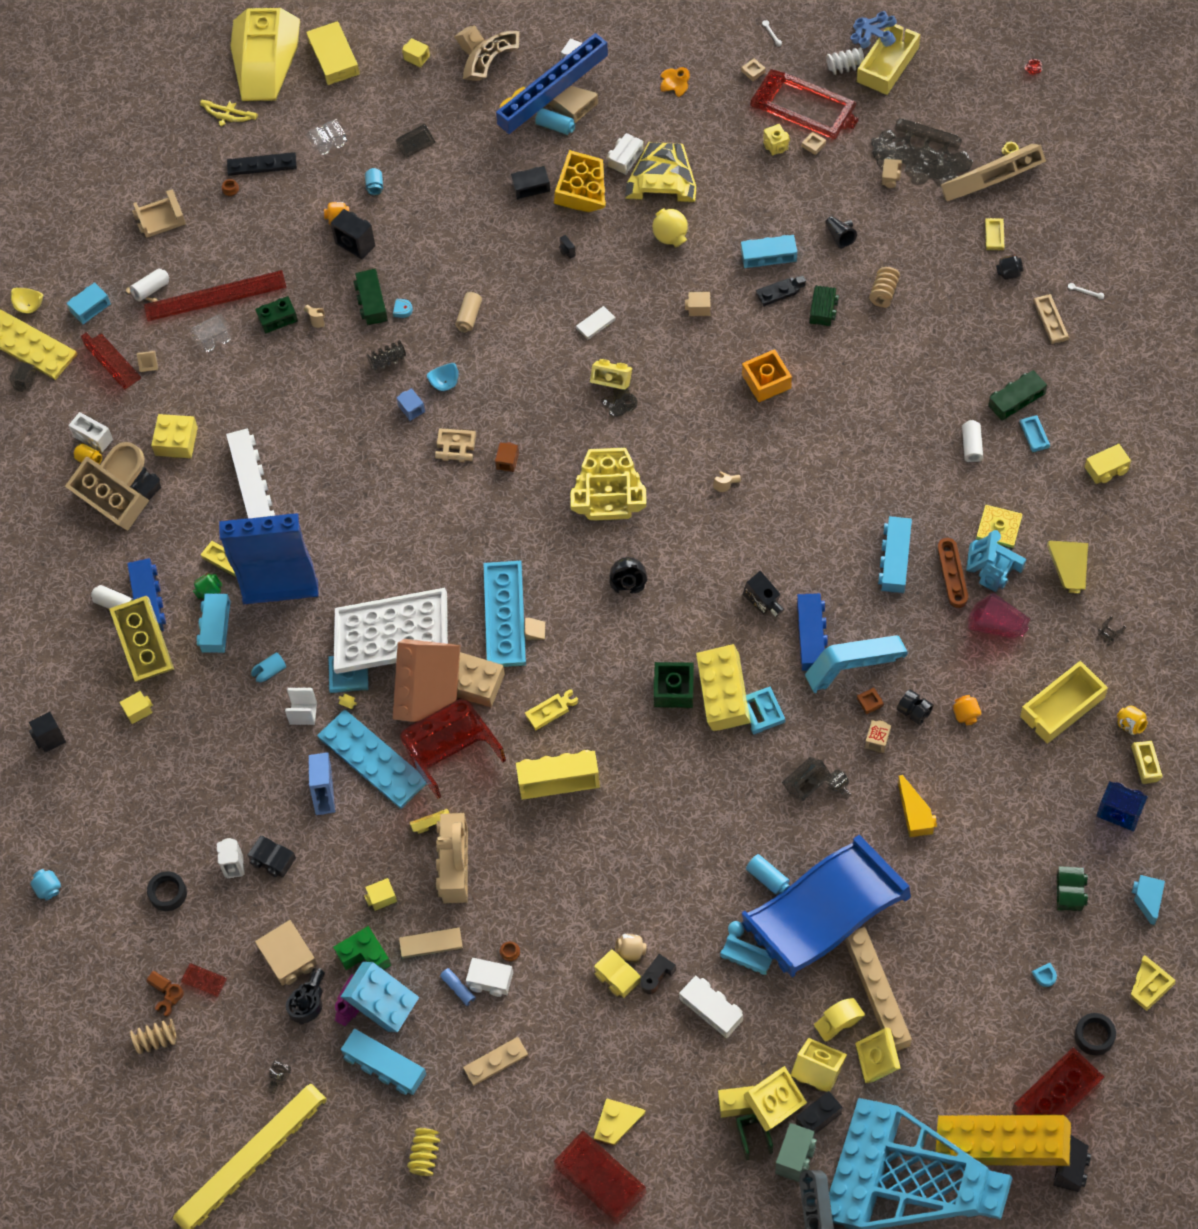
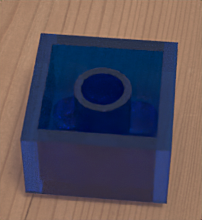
[1096,781,1148,832]

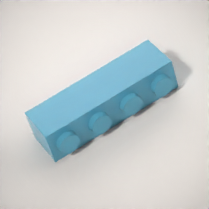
[878,516,912,593]
[341,1029,426,1095]

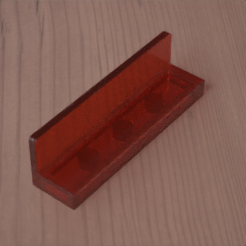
[81,332,141,390]

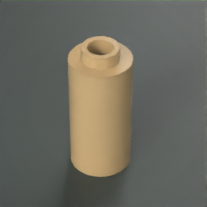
[455,292,482,333]

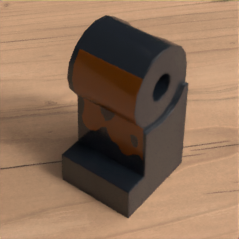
[640,954,676,994]

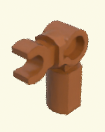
[146,971,184,1017]

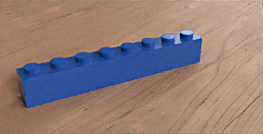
[496,33,608,134]

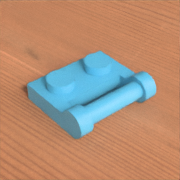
[966,530,1001,573]
[746,687,785,735]

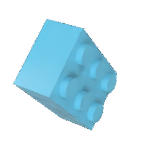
[341,962,419,1032]

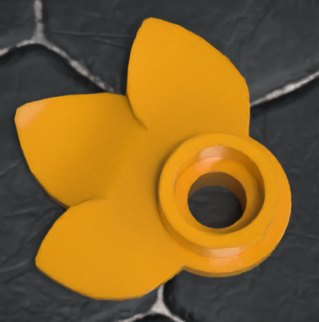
[660,67,690,97]

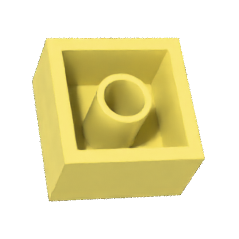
[151,414,198,458]

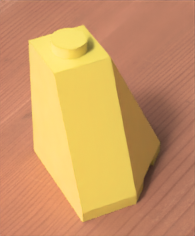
[1047,541,1088,594]

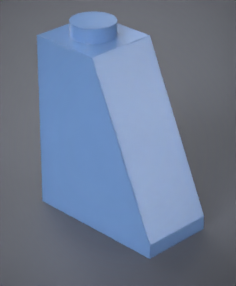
[309,752,335,815]

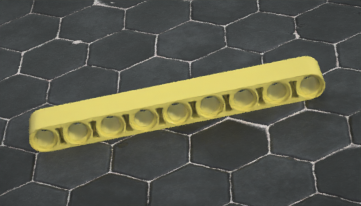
[173,1084,327,1229]

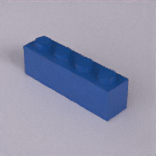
[127,558,166,631]
[797,593,828,671]

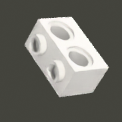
[68,412,113,453]

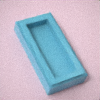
[1019,415,1050,452]

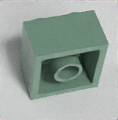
[775,1123,817,1183]

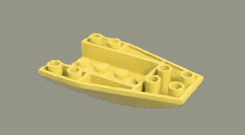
[231,8,300,101]

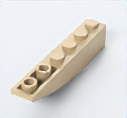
[941,144,1046,201]

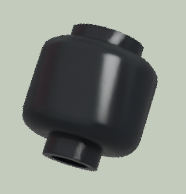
[996,255,1024,280]

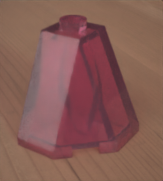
[968,593,1030,639]

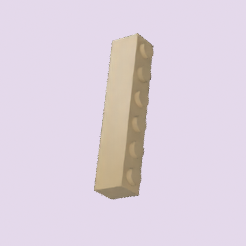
[845,927,912,1051]

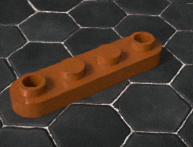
[937,538,968,608]

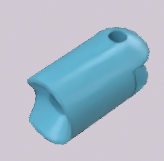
[251,652,286,683]

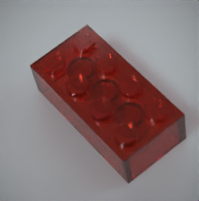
[1012,1047,1105,1118]
[554,1130,647,1225]

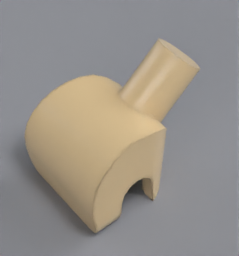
[304,305,325,328]
[713,472,741,492]

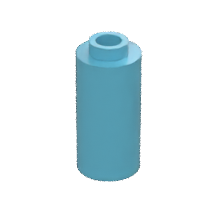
[535,108,575,135]
[746,854,790,896]

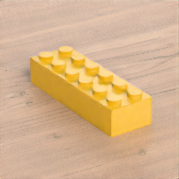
[936,1115,1071,1166]

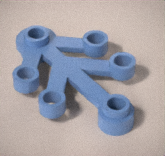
[850,11,897,48]

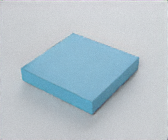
[329,656,369,693]

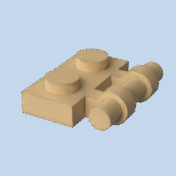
[435,428,476,462]

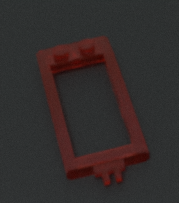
[750,69,859,139]

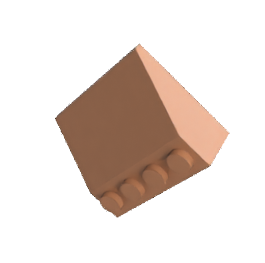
[393,639,461,722]

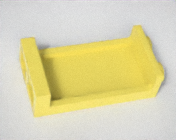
[306,21,360,85]

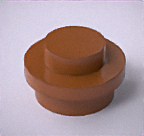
[222,179,239,196]
[500,941,520,962]

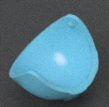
[427,363,459,391]

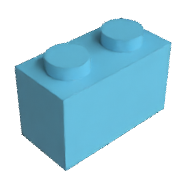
[67,282,111,324]

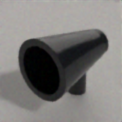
[825,216,857,249]

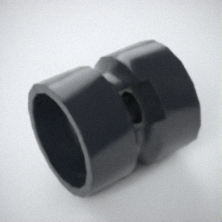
[896,689,934,725]

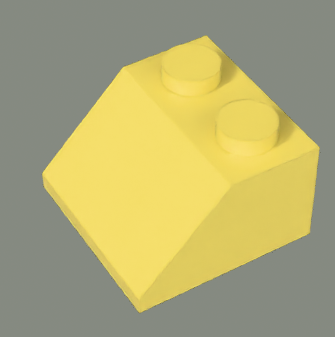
[790,1038,847,1092]

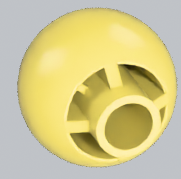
[652,208,688,248]

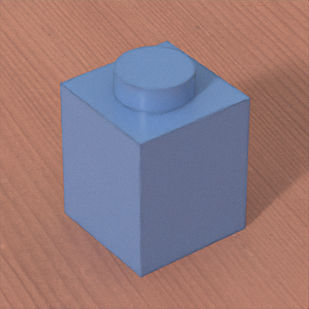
[396,388,425,421]

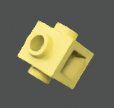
[763,124,790,156]

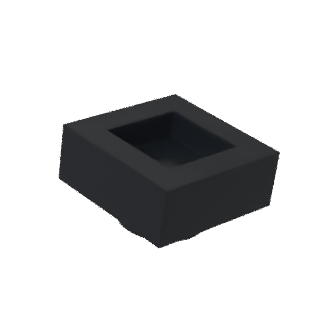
[559,235,576,259]

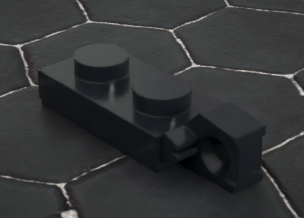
[756,276,806,306]

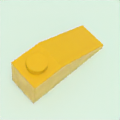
[898,775,937,838]

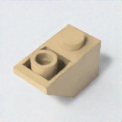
[454,25,485,55]

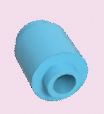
[365,168,383,195]

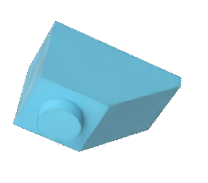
[1132,875,1165,925]

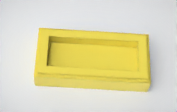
[985,219,1004,250]

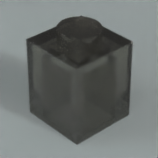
[9,361,37,392]

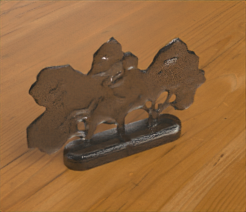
[871,119,973,187]

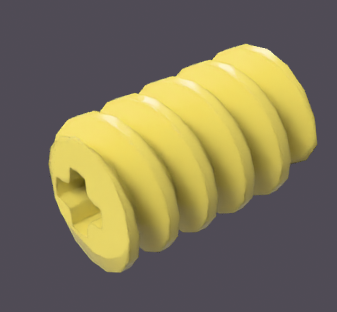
[408,1128,440,1176]

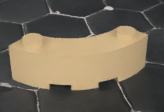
[463,31,519,81]

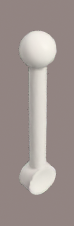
[762,20,782,47]
[1068,283,1104,300]

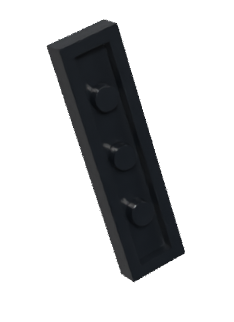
[227,152,297,176]

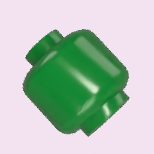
[193,573,222,600]

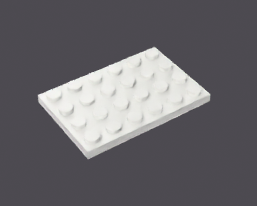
[334,588,448,674]

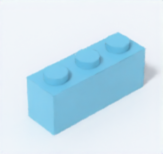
[741,235,797,268]
[197,594,230,653]

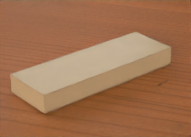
[1033,294,1069,344]
[399,927,463,959]

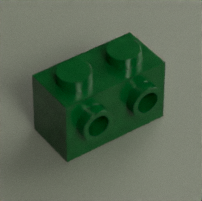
[255,296,298,334]

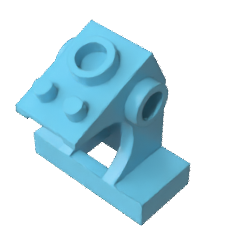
[979,544,1026,592]

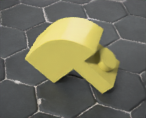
[814,998,865,1042]

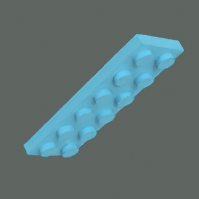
[483,561,526,667]
[317,709,428,809]

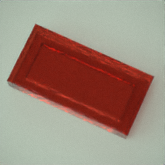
[181,963,227,997]

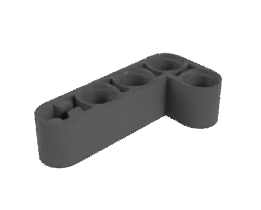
[799,1170,834,1229]

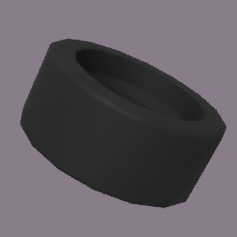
[147,871,187,912]
[1074,1013,1116,1056]

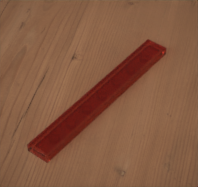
[144,270,287,321]

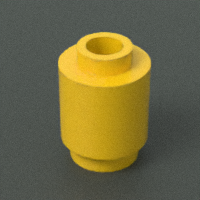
[74,443,102,464]

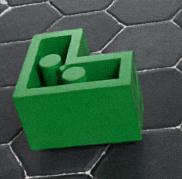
[333,926,391,970]

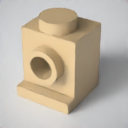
[882,159,902,188]

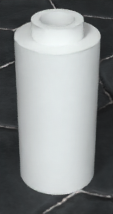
[130,268,169,302]
[962,420,983,462]
[91,585,134,609]

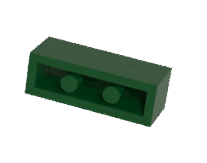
[353,268,388,326]
[988,370,1047,421]

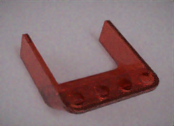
[400,699,506,799]

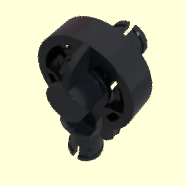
[286,968,325,1025]

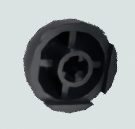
[609,557,648,594]

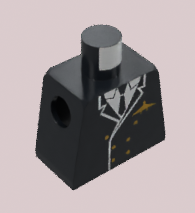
[742,571,784,617]

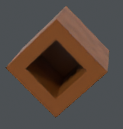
[495,442,519,472]

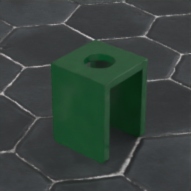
[736,1113,773,1161]

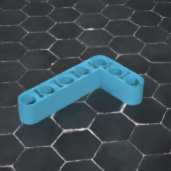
[805,636,908,693]

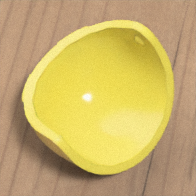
[11,288,43,314]

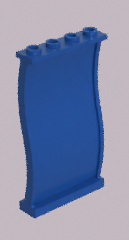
[219,513,319,605]
[742,835,911,978]

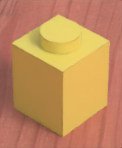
[402,38,430,67]
[120,691,153,724]
[364,878,397,911]

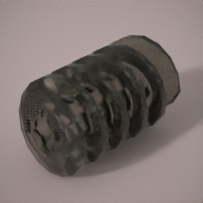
[366,340,406,374]

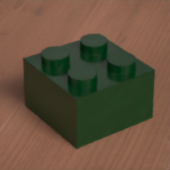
[654,662,694,708]

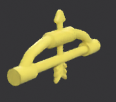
[200,100,258,126]

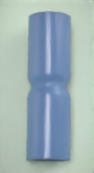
[440,968,476,1006]

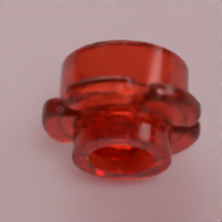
[1025,59,1042,75]

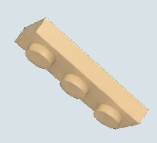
[463,1037,528,1086]

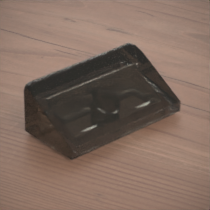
[396,124,435,158]

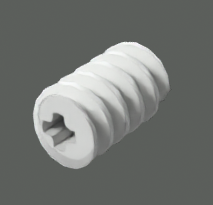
[826,47,864,75]

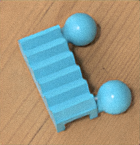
[720,921,773,975]

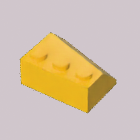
[554,150,606,212]

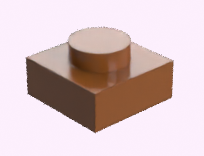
[857,688,884,714]

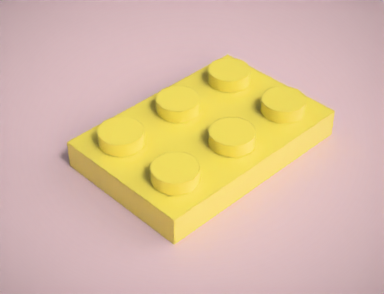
[743,1066,807,1131]

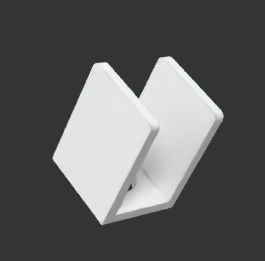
[285,688,317,725]

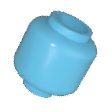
[31,869,61,900]

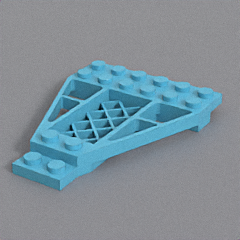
[829,1098,1012,1229]

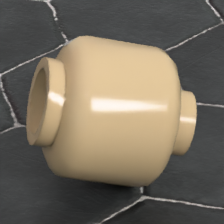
[615,934,646,962]

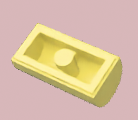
[1131,741,1163,784]

